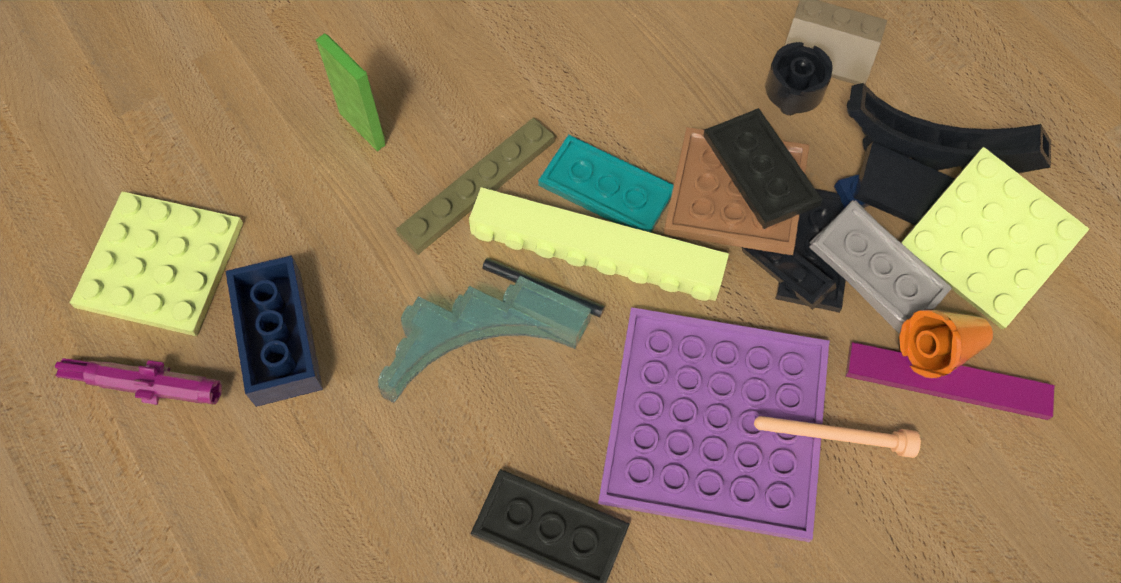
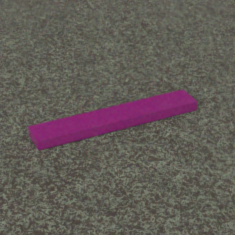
[845,342,1055,420]

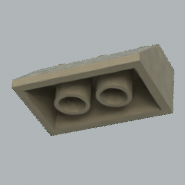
[785,0,887,85]

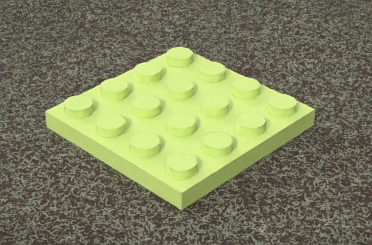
[901,147,1089,329]
[70,191,243,336]

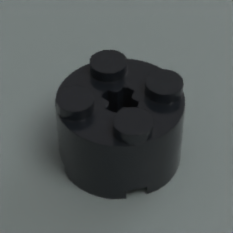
[765,42,833,116]

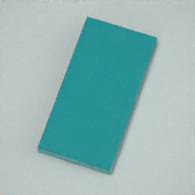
[538,134,674,233]

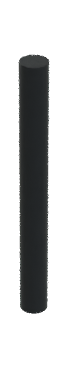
[482,257,605,318]

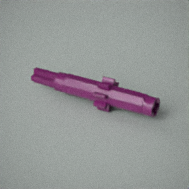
[55,358,222,405]

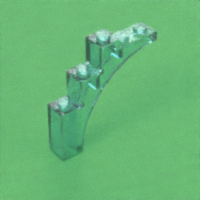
[378,276,591,403]

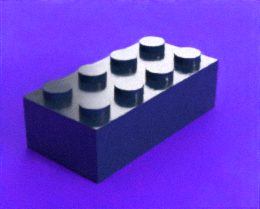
[225,255,323,407]

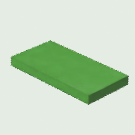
[315,33,385,151]

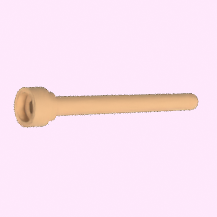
[754,416,921,458]

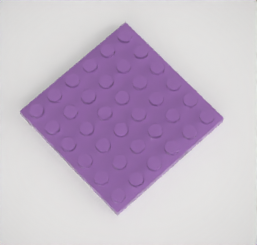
[598,307,829,542]

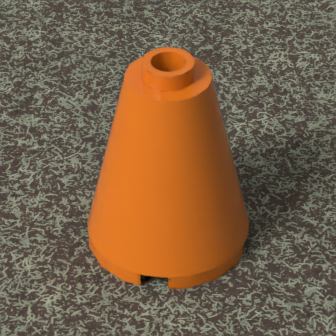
[899,309,993,378]

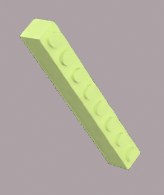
[469,187,729,301]

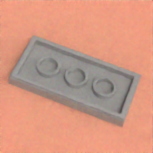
[809,200,952,328]

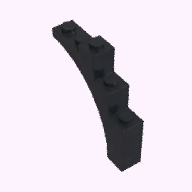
[847,83,1051,173]

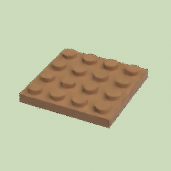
[664,127,810,255]

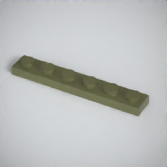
[396,117,555,255]

